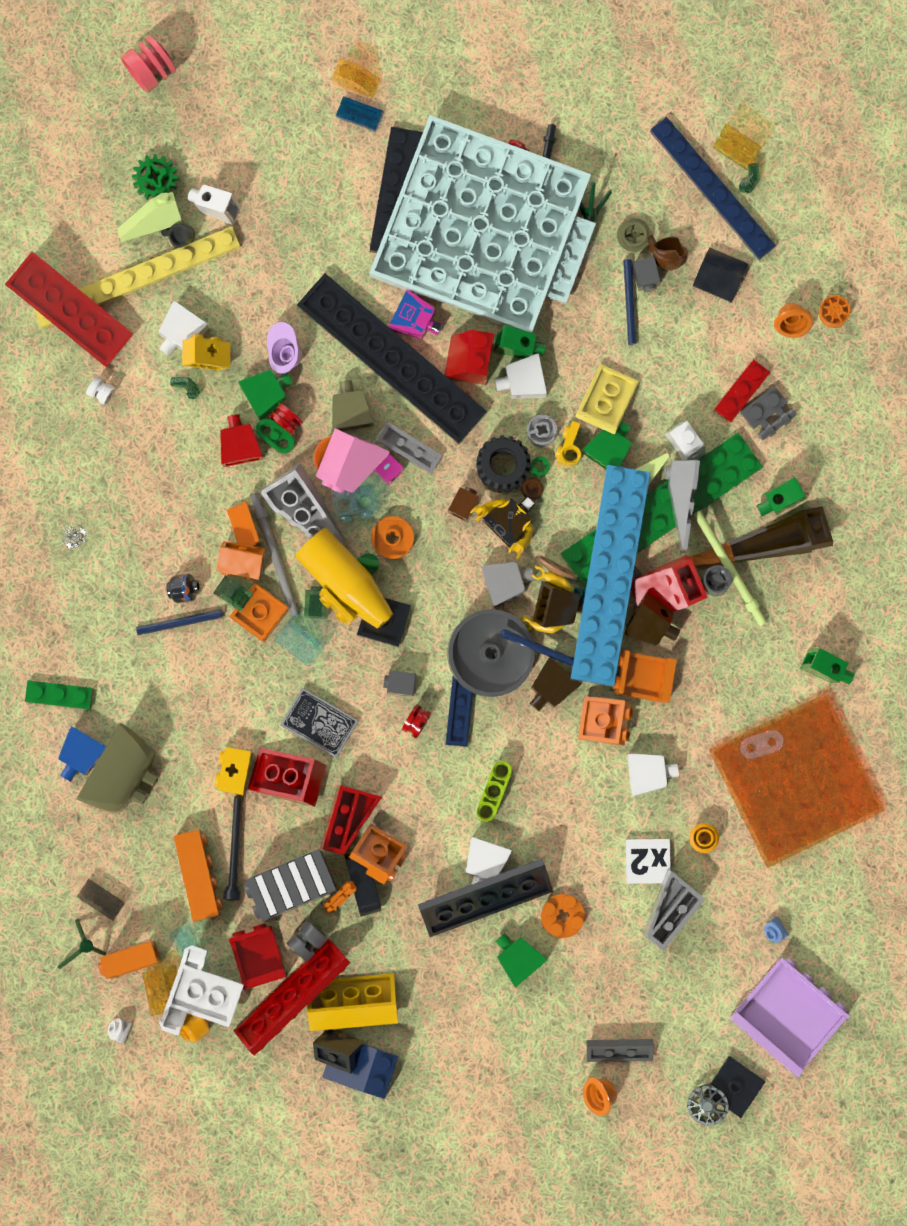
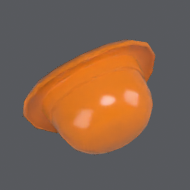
[773,303,813,338]
[583,1076,618,1116]

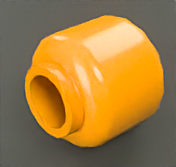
[180,1013,211,1043]

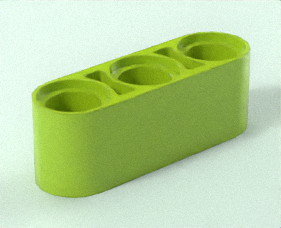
[476,761,512,823]

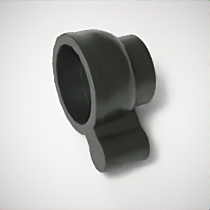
[161,224,195,248]

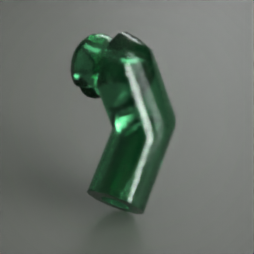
[170,377,200,400]

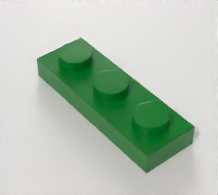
[25,680,93,710]

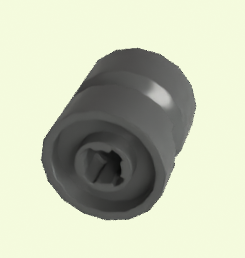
[701,565,732,597]
[286,921,328,963]

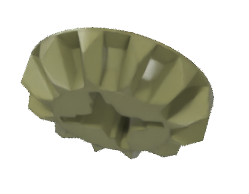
[617,218,651,253]

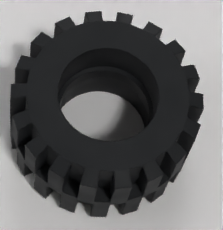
[476,435,531,493]

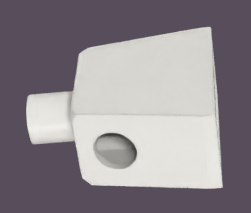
[188,185,241,225]
[159,301,209,356]
[495,354,547,399]
[664,421,705,461]
[627,754,679,797]
[466,837,512,884]

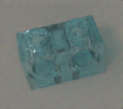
[330,485,378,522]

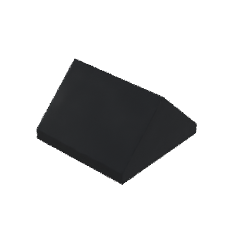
[693,247,748,303]

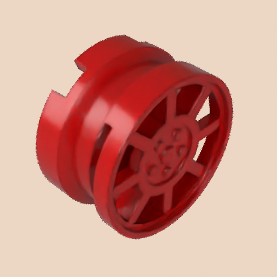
[269,403,303,436]
[401,704,431,739]

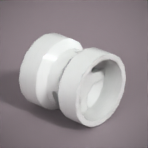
[86,376,116,406]

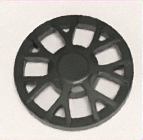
[687,1084,729,1126]

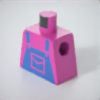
[389,290,443,339]

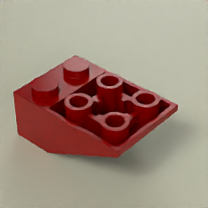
[630,555,708,612]

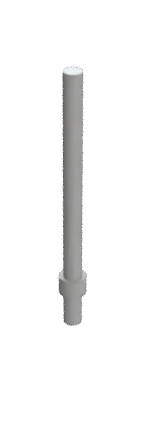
[250,492,300,617]

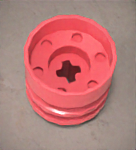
[120,35,176,93]

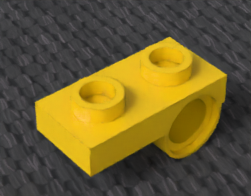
[555,421,581,468]

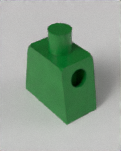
[493,325,546,359]
[238,370,293,420]
[582,421,632,470]
[756,477,807,517]
[799,648,855,685]
[495,933,548,988]

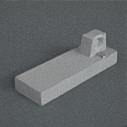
[375,422,442,474]

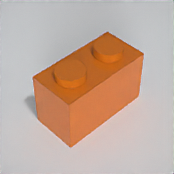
[216,541,266,581]

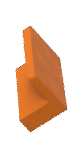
[227,501,261,547]

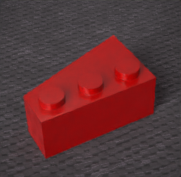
[320,785,382,855]

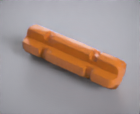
[323,881,357,913]

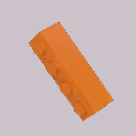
[173,829,223,922]

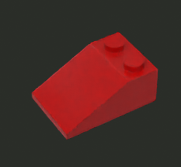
[248,748,327,807]

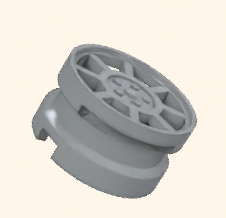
[527,415,558,447]

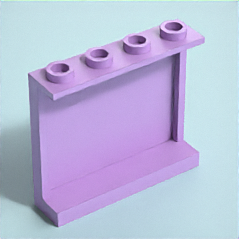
[729,958,850,1077]

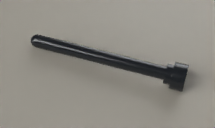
[223,795,243,901]

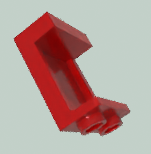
[228,923,287,990]

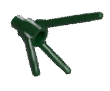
[579,182,612,222]
[58,919,106,969]

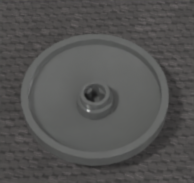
[447,609,535,697]

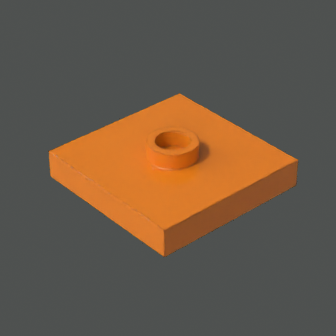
[229,582,290,643]

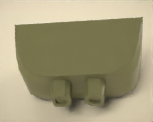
[77,723,159,813]

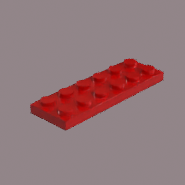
[5,251,133,367]
[233,939,351,1056]

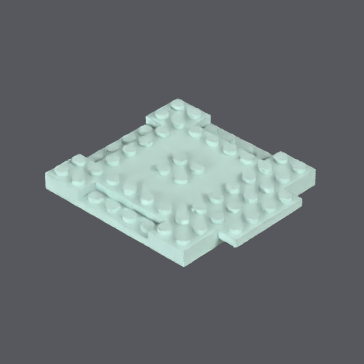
[369,115,596,333]

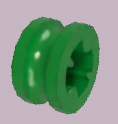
[530,456,550,477]

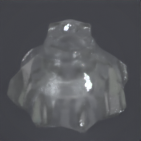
[62,525,87,549]

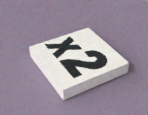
[625,839,670,884]

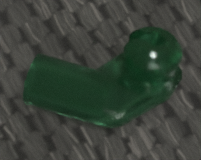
[739,163,760,194]

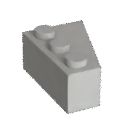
[643,870,705,951]

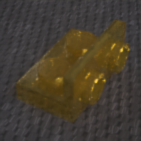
[713,123,762,170]

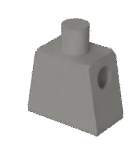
[481,562,535,608]

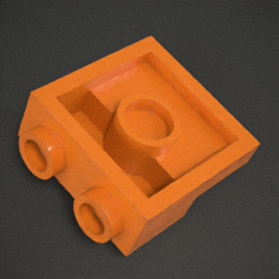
[578,696,634,746]
[349,823,408,885]

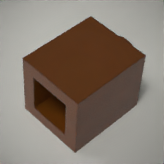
[448,487,479,522]

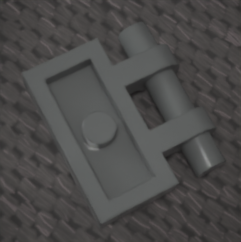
[740,386,797,441]

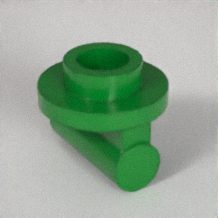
[357,553,379,575]

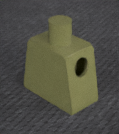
[332,380,374,432]

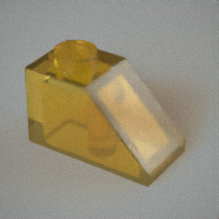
[332,58,380,99]

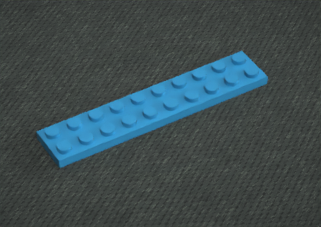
[571,465,650,687]

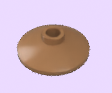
[538,556,578,579]

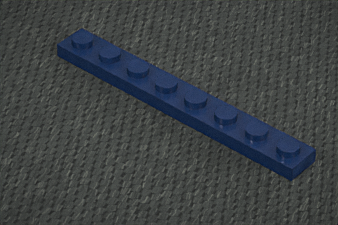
[650,117,776,260]

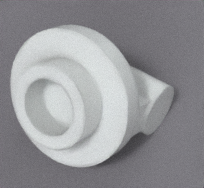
[108,1018,132,1044]

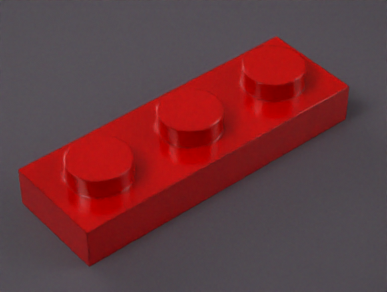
[714,359,771,424]

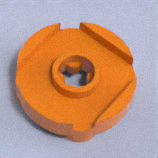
[371,516,414,560]
[541,894,585,938]

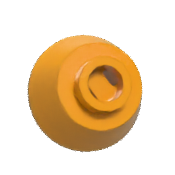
[689,823,719,853]

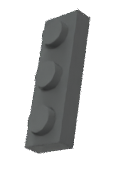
[586,1039,654,1062]

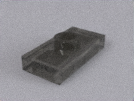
[77,879,126,921]

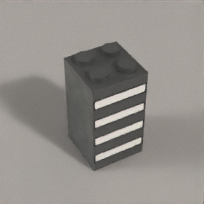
[244,849,337,922]

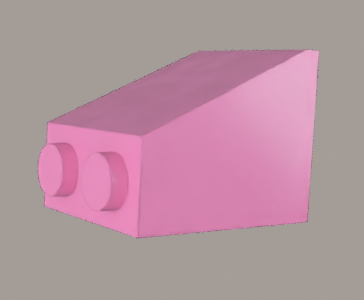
[315,429,390,494]

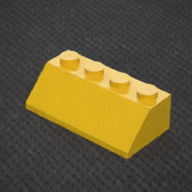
[307,973,398,1031]

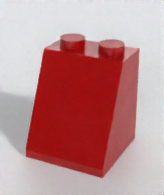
[444,330,494,385]

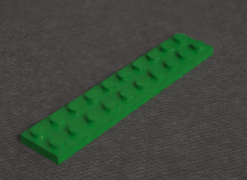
[560,432,763,589]

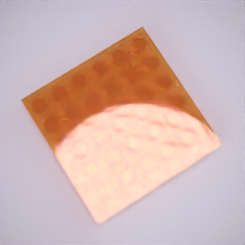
[708,693,885,868]

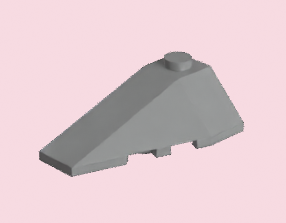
[665,460,700,553]
[260,463,345,542]

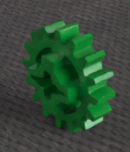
[131,154,179,200]

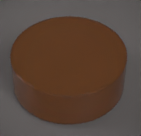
[521,478,543,500]

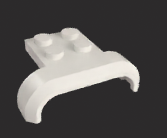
[159,945,244,1036]

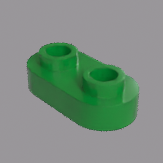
[256,418,295,454]

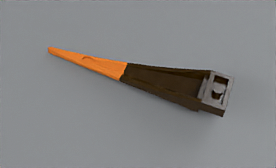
[659,506,833,567]

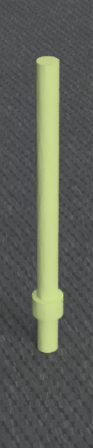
[693,510,767,626]

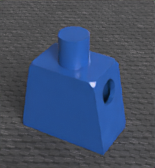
[58,726,106,782]

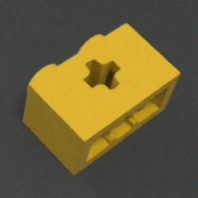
[182,334,230,371]
[214,747,253,796]

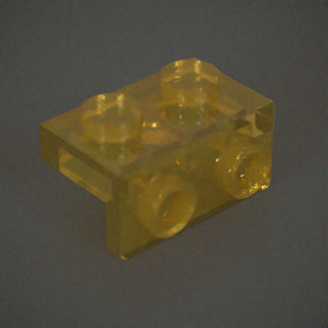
[142,965,177,1016]

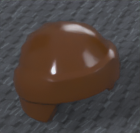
[647,235,688,271]

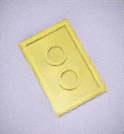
[575,364,639,435]

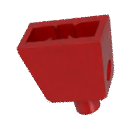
[220,414,263,468]

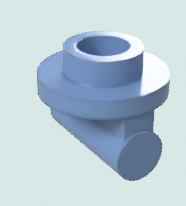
[764,917,790,943]

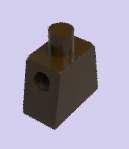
[624,593,680,645]
[529,657,581,712]

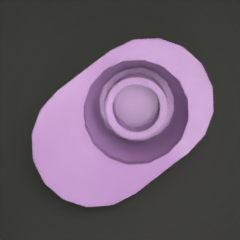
[267,322,302,373]

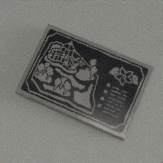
[280,688,359,759]

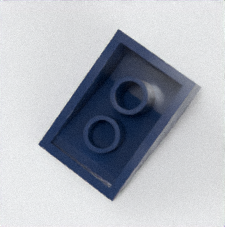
[322,1044,399,1099]

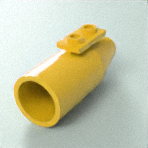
[295,528,393,629]

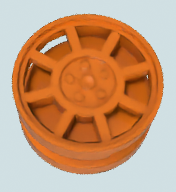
[819,295,851,328]

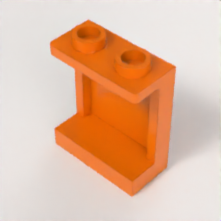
[613,650,677,704]

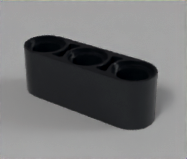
[344,853,382,917]

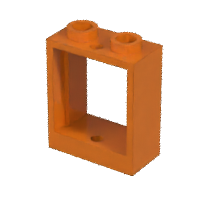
[98,941,161,979]

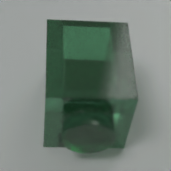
[213,576,253,612]
[304,586,327,619]

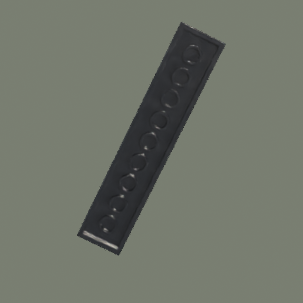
[297,273,487,445]

